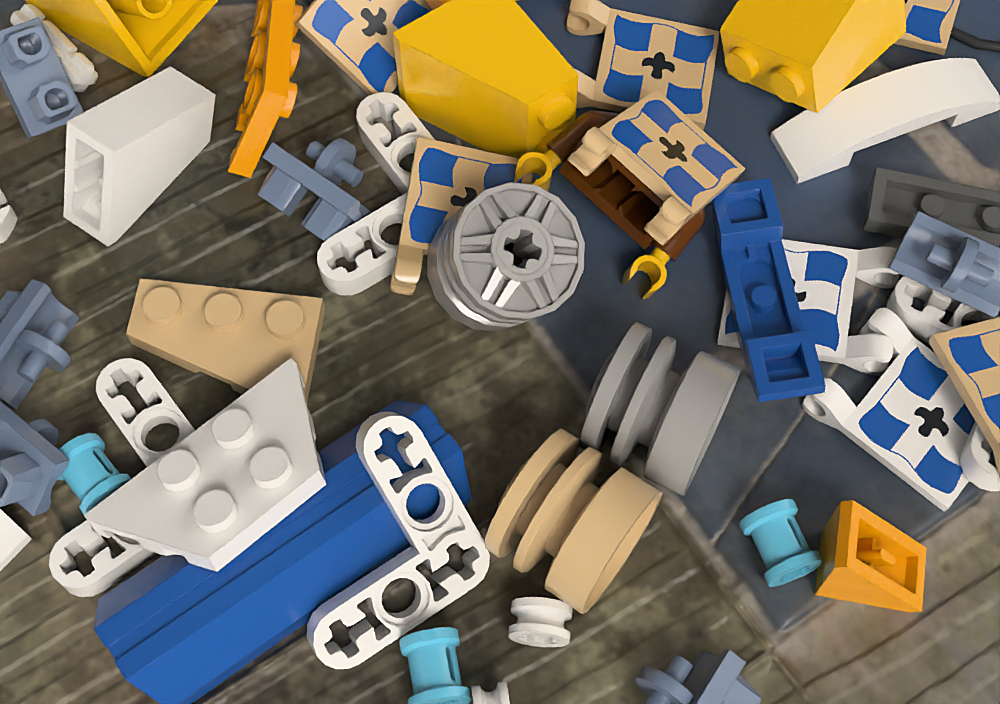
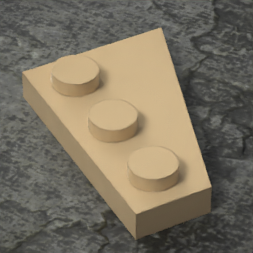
[126,278,325,403]

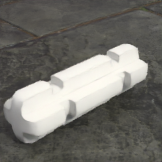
[10,4,98,92]

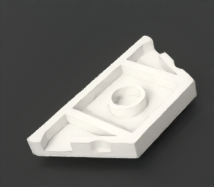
[84,358,326,572]

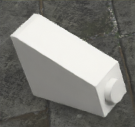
[63,66,216,246]

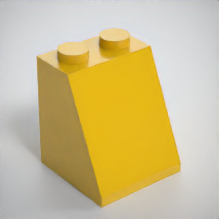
[25,0,218,78]
[392,0,579,159]
[720,0,906,113]

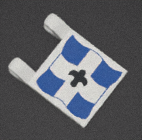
[717,239,899,376]
[802,308,992,512]

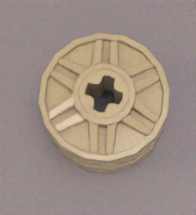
[485,428,663,614]

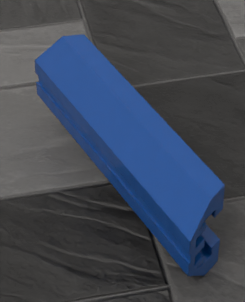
[94,400,472,704]

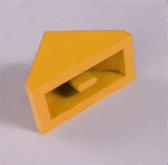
[815,500,927,613]

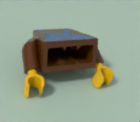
[514,111,705,299]

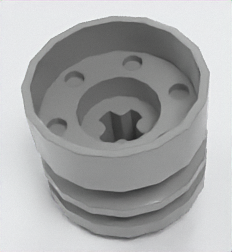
[427,182,585,332]
[579,322,741,496]

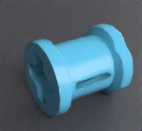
[57,433,131,515]
[739,499,822,587]
[399,627,472,704]

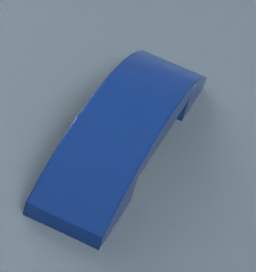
[711,178,826,402]

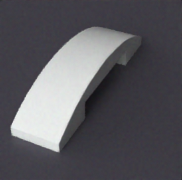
[770,58,1000,184]

